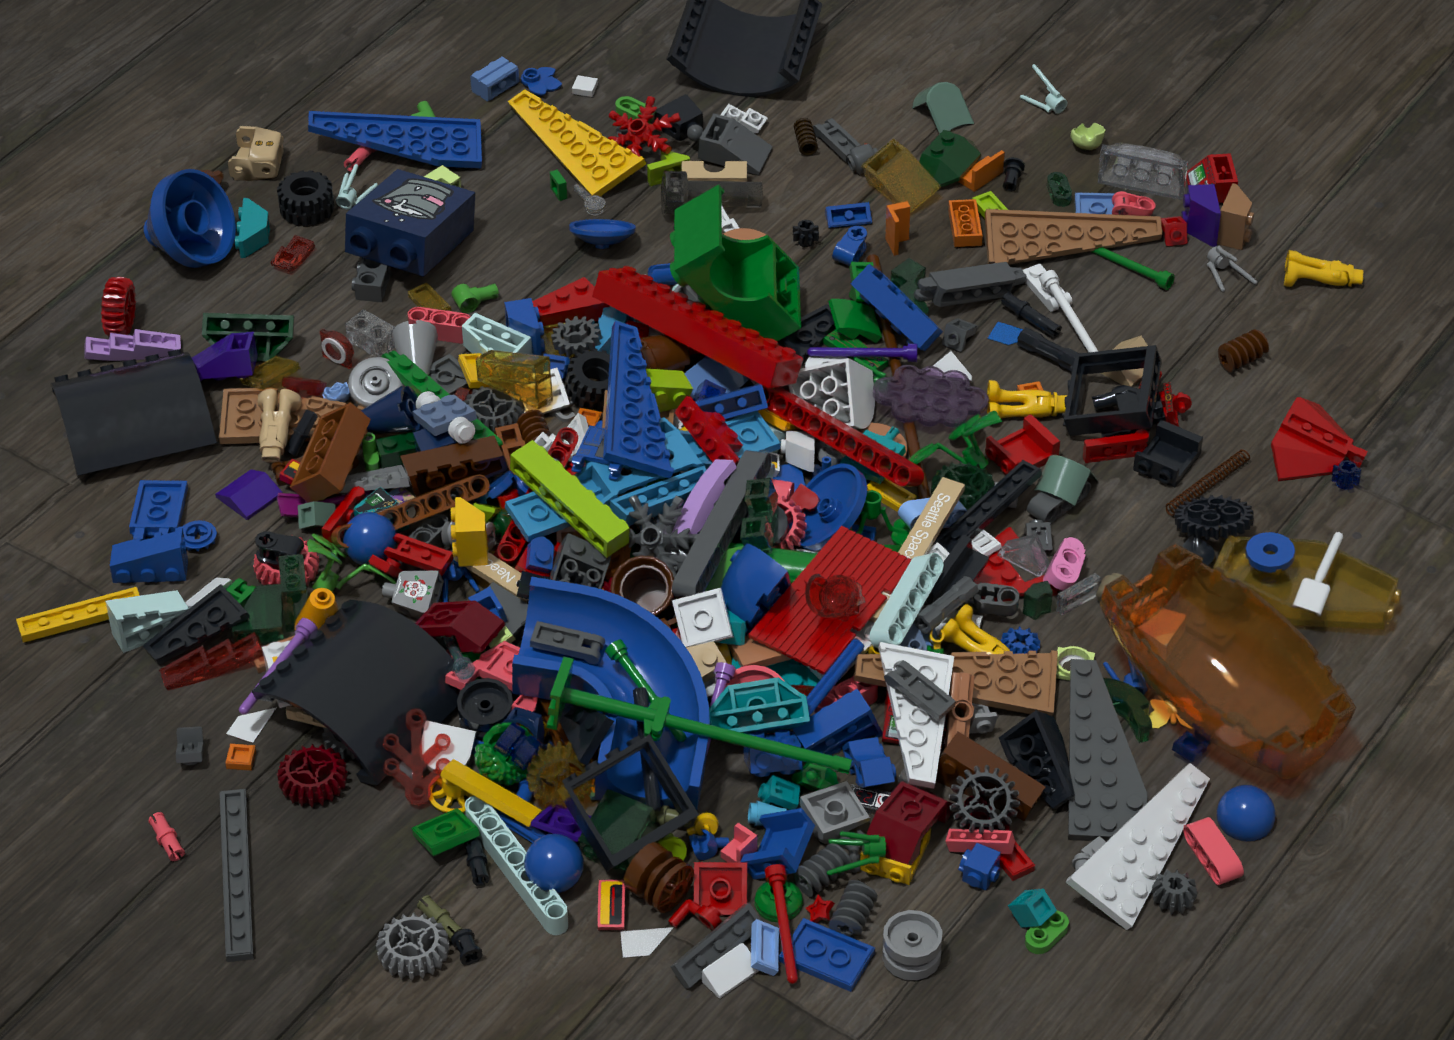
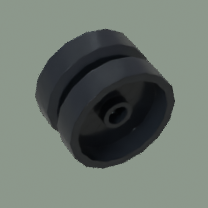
[457,678,513,741]

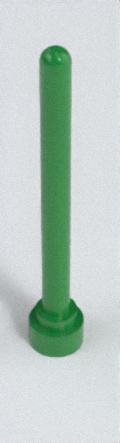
[1090,247,1175,290]
[605,639,686,742]

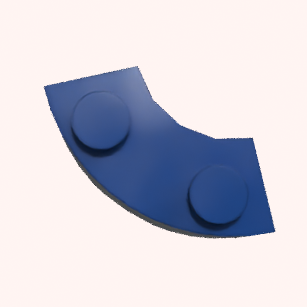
[842,737,896,788]

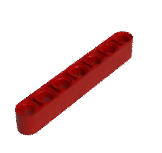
[493,427,579,567]

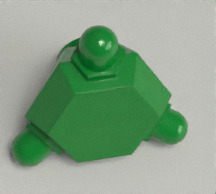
[791,763,839,792]

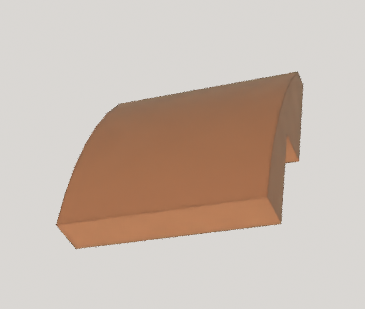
[727,635,791,667]

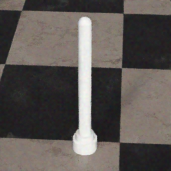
[1039,270,1098,352]

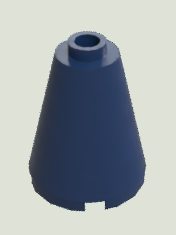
[361,386,422,434]

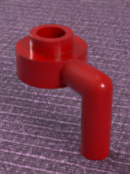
[668,899,722,931]

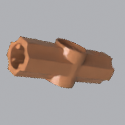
[944,672,975,749]

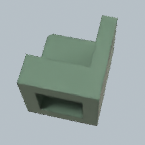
[298,501,336,530]

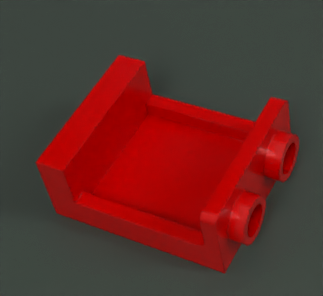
[985,414,1060,474]

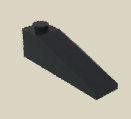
[999,710,1075,810]

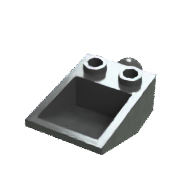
[687,113,773,175]

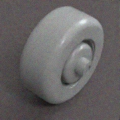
[348,357,404,408]

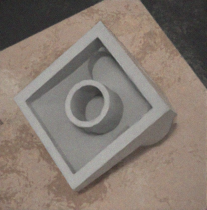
[800,781,870,844]

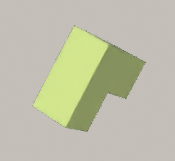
[424,165,461,188]

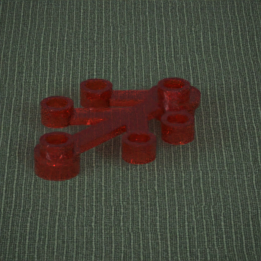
[383,709,451,805]

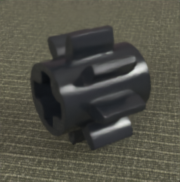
[793,220,819,247]

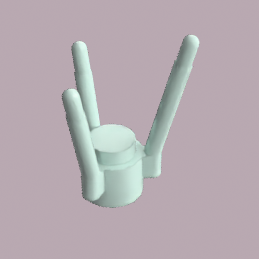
[1020,64,1068,114]
[335,164,378,210]

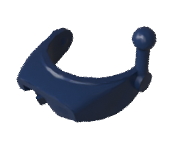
[501,707,554,753]

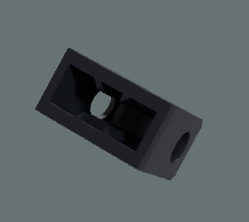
[654,94,704,141]

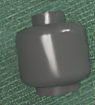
[847,143,880,175]

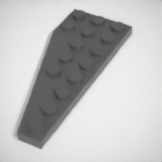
[1068,659,1147,842]

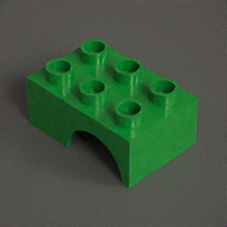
[670,184,801,341]

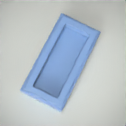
[751,919,779,976]

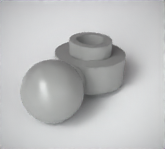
[815,440,842,466]

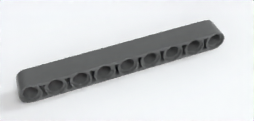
[672,450,772,598]

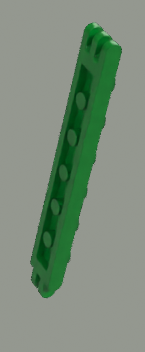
[381,351,503,448]

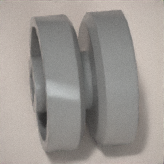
[882,910,942,980]

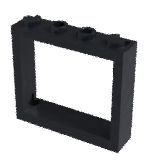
[1062,345,1162,436]
[557,734,699,872]

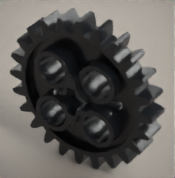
[1175,495,1254,540]

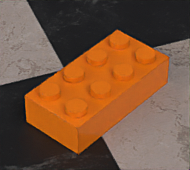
[948,199,983,247]

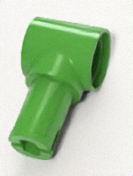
[451,284,499,313]

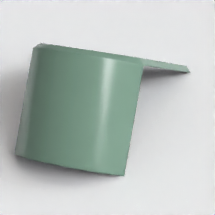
[912,82,974,134]
[1034,455,1098,506]

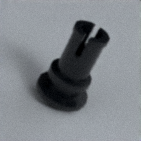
[1003,157,1025,192]

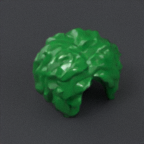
[474,722,539,787]

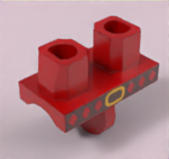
[1158,382,1192,427]

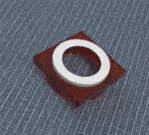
[320,328,354,369]

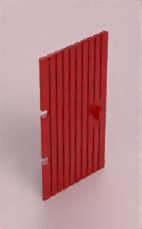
[749,526,912,675]

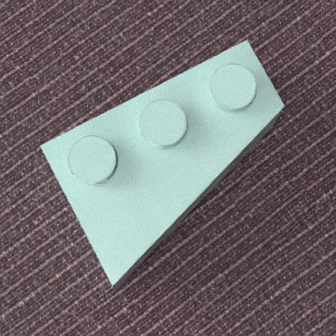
[462,313,533,384]
[106,590,189,653]

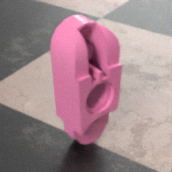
[1043,537,1085,594]

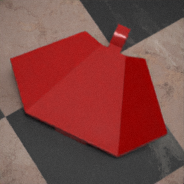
[1271,397,1368,481]

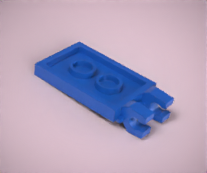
[129,480,188,540]

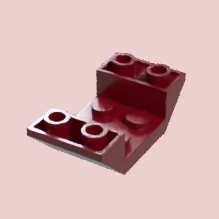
[415,601,505,653]
[861,781,955,866]

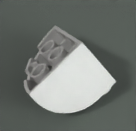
[788,358,875,430]

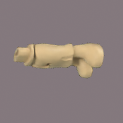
[257,389,302,462]

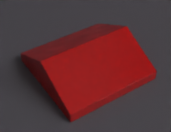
[694,862,747,916]

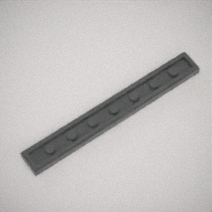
[220,789,254,962]

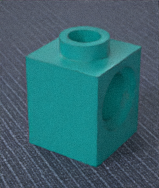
[1008,889,1057,928]

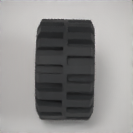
[277,170,334,226]
[565,349,610,411]

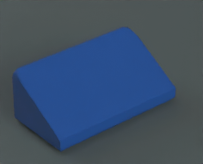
[825,202,872,228]

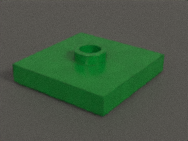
[411,808,480,856]

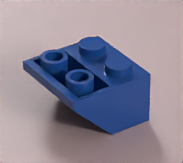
[504,298,545,363]

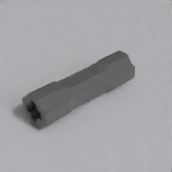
[914,576,979,634]

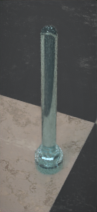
[441,636,475,679]

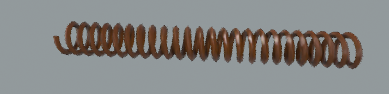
[1165,449,1250,516]

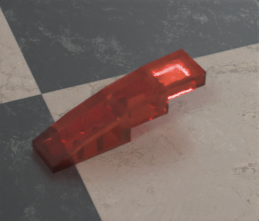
[159,632,263,690]

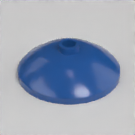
[569,219,636,249]

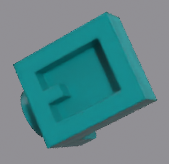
[758,775,800,810]

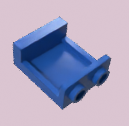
[740,808,815,879]

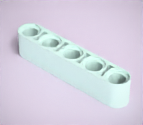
[870,553,943,648]

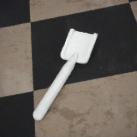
[1292,532,1343,616]

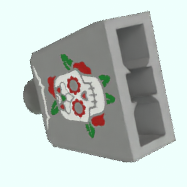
[382,571,444,619]

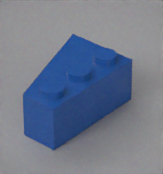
[110,526,188,583]
[793,689,882,755]

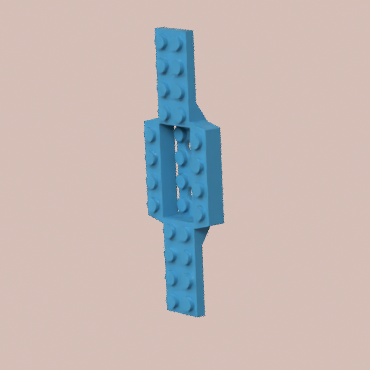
[505,411,781,542]

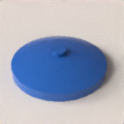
[788,463,867,551]

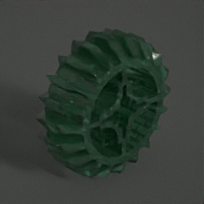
[931,460,995,510]

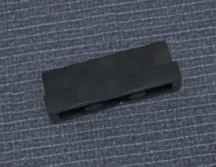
[926,535,989,604]

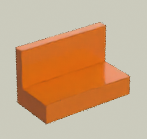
[958,150,1005,192]
[885,201,910,256]

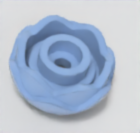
[322,382,350,402]

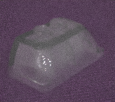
[1098,142,1188,200]

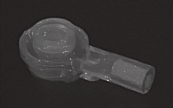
[573,184,606,215]

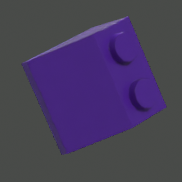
[1181,184,1221,247]

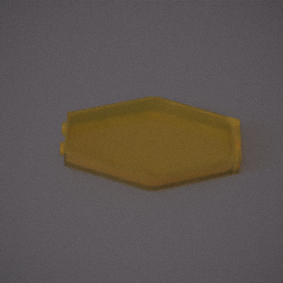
[1212,536,1402,630]

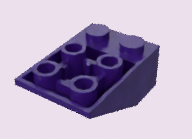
[192,332,258,381]

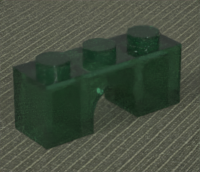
[740,478,778,554]

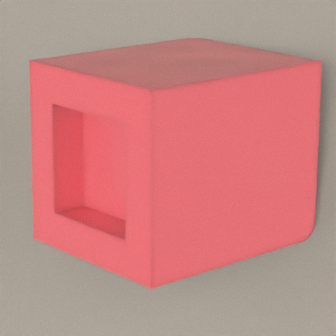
[720,823,757,862]

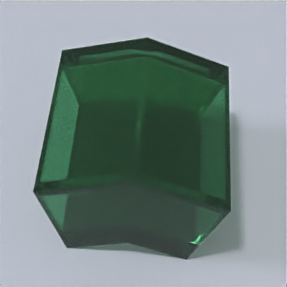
[1023,581,1053,620]

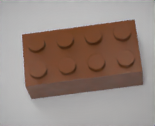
[290,402,371,503]

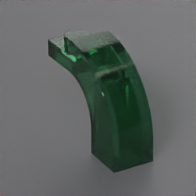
[1103,678,1152,743]

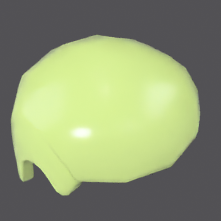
[1070,123,1106,150]

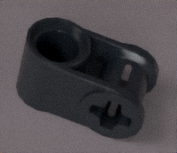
[255,531,304,568]

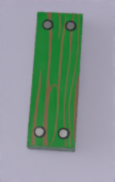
[823,330,889,371]

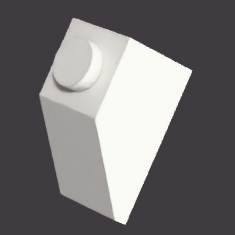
[781,431,815,472]

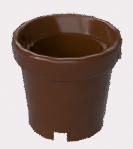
[640,334,690,373]
[610,555,676,619]

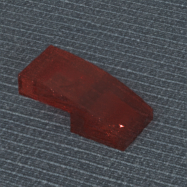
[270,235,315,272]

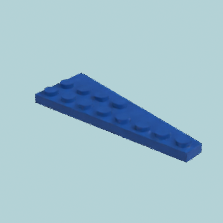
[603,321,674,478]

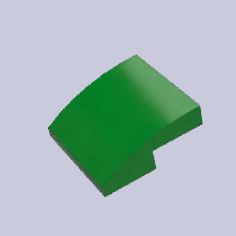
[828,299,882,343]

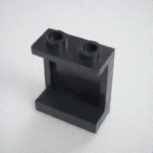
[1133,420,1203,488]

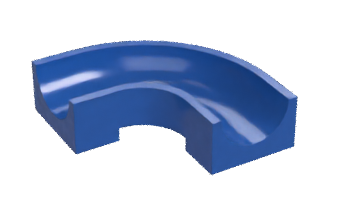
[512,577,710,811]

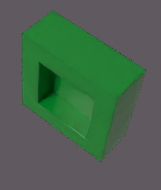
[550,169,567,201]

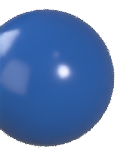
[343,512,397,566]
[1217,785,1276,841]
[524,834,584,893]

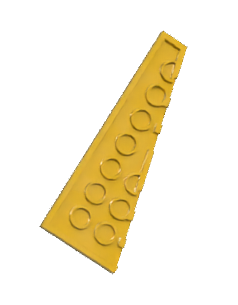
[508,90,646,200]

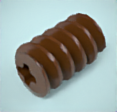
[1218,329,1269,372]
[517,410,551,444]

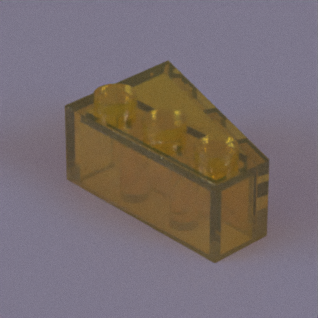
[475,350,553,409]

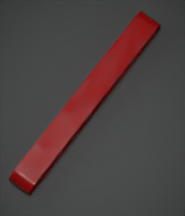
[762,385,924,487]

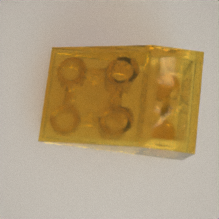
[861,138,941,213]

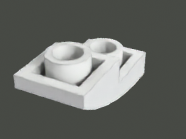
[721,104,768,133]

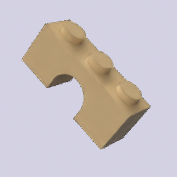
[681,161,747,195]

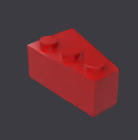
[532,277,610,336]

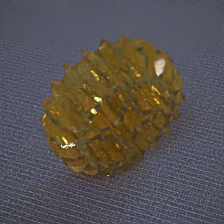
[526,741,595,809]

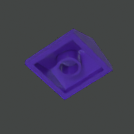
[215,469,283,520]
[530,803,599,844]

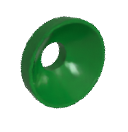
[754,880,803,923]

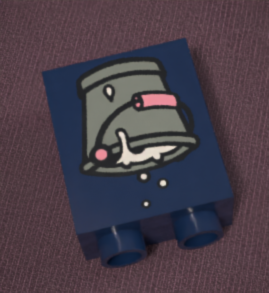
[345,169,475,276]

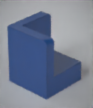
[468,587,508,622]

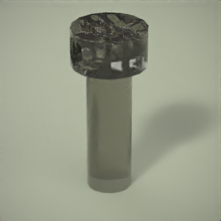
[661,171,763,214]

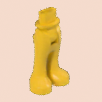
[1284,250,1363,287]
[987,380,1067,418]
[938,604,1010,654]

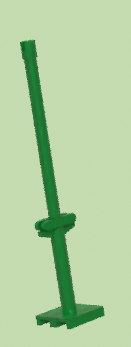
[546,657,852,774]

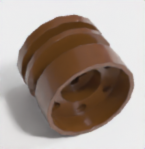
[624,842,694,913]

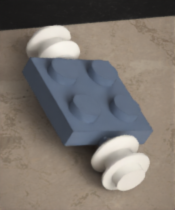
[412,391,477,443]

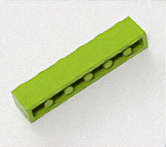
[510,440,630,558]

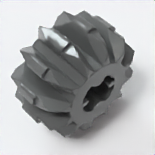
[1151,869,1197,915]

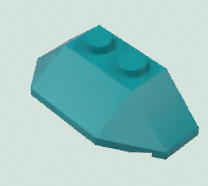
[709,677,810,734]

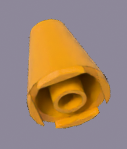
[295,588,339,630]

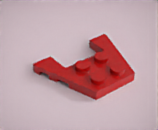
[974,527,1058,602]

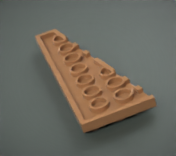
[985,209,1162,264]
[854,650,1058,716]

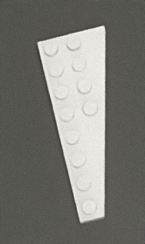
[1066,763,1210,930]

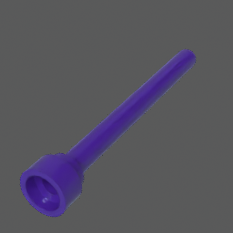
[807,344,917,362]

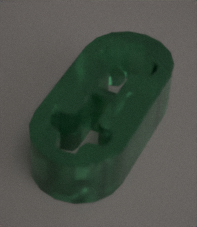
[1047,172,1072,207]

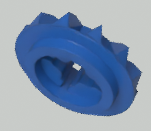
[183,520,217,552]
[1001,626,1040,654]

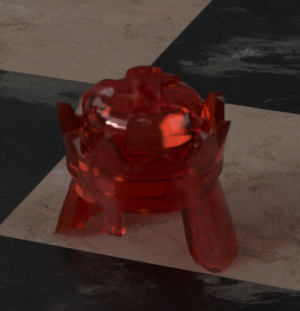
[805,574,865,622]

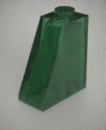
[232,584,284,648]

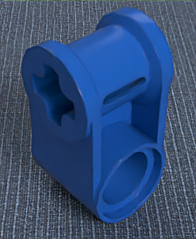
[832,226,867,266]

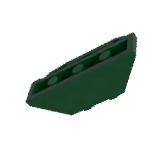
[911,130,981,192]
[202,313,295,362]

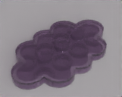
[872,365,989,428]

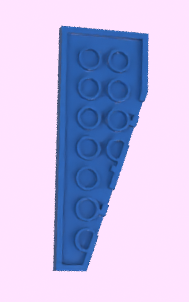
[308,111,482,168]

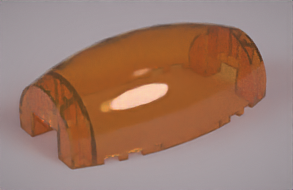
[1100,544,1356,779]

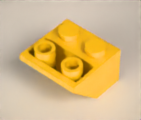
[451,497,488,567]

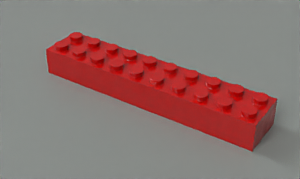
[592,266,803,389]

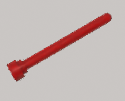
[764,864,798,984]

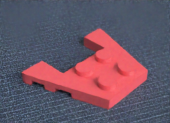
[445,641,539,713]

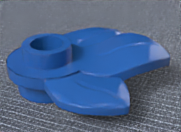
[521,67,562,95]

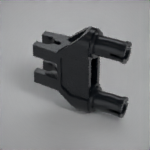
[1092,385,1166,438]

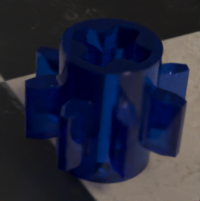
[1331,460,1361,490]

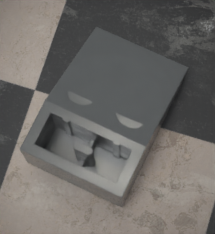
[550,533,612,589]

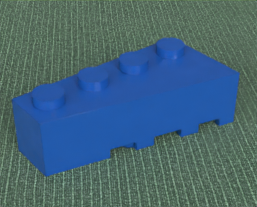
[851,264,943,351]

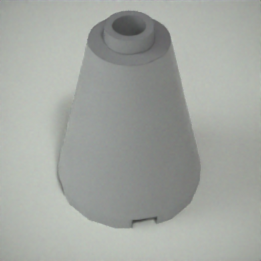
[392,320,438,376]

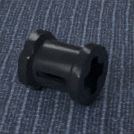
[451,929,483,965]

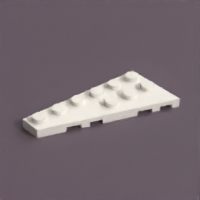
[878,642,954,789]

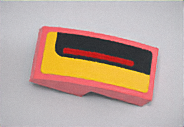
[598,880,625,930]

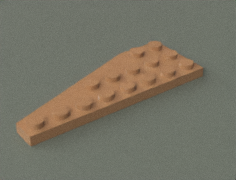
[219,387,408,444]

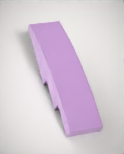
[84,329,181,361]
[671,459,737,534]

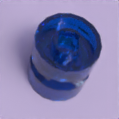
[494,722,543,770]

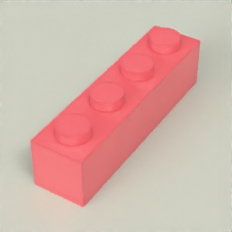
[946,829,1015,854]

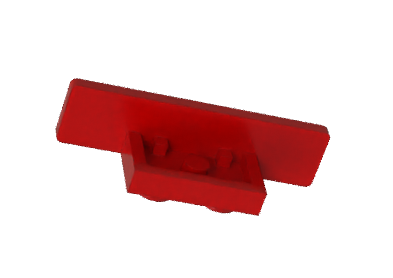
[675,396,743,466]

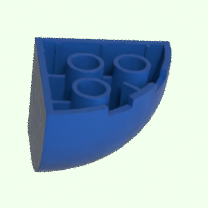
[721,544,791,636]

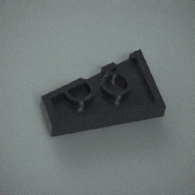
[777,304,836,362]
[559,703,614,766]

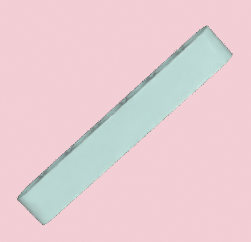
[465,796,568,935]

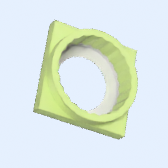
[1056,646,1095,680]

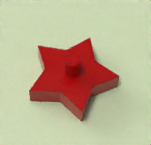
[805,895,835,923]

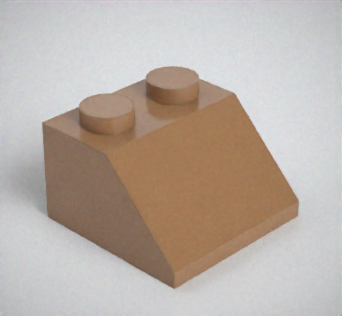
[1217,184,1254,250]

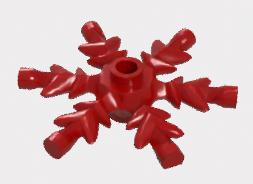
[608,96,681,157]

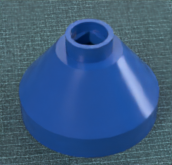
[144,169,236,268]

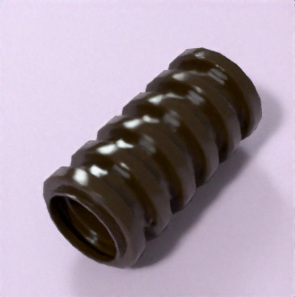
[793,118,818,155]

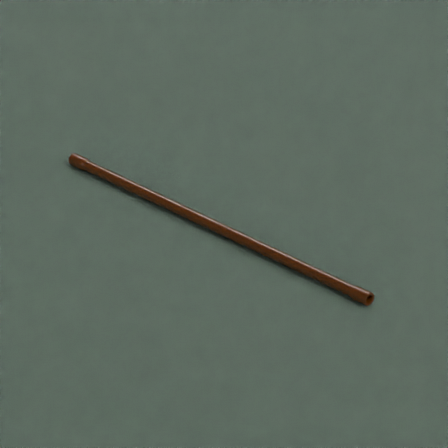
[866,254,939,539]

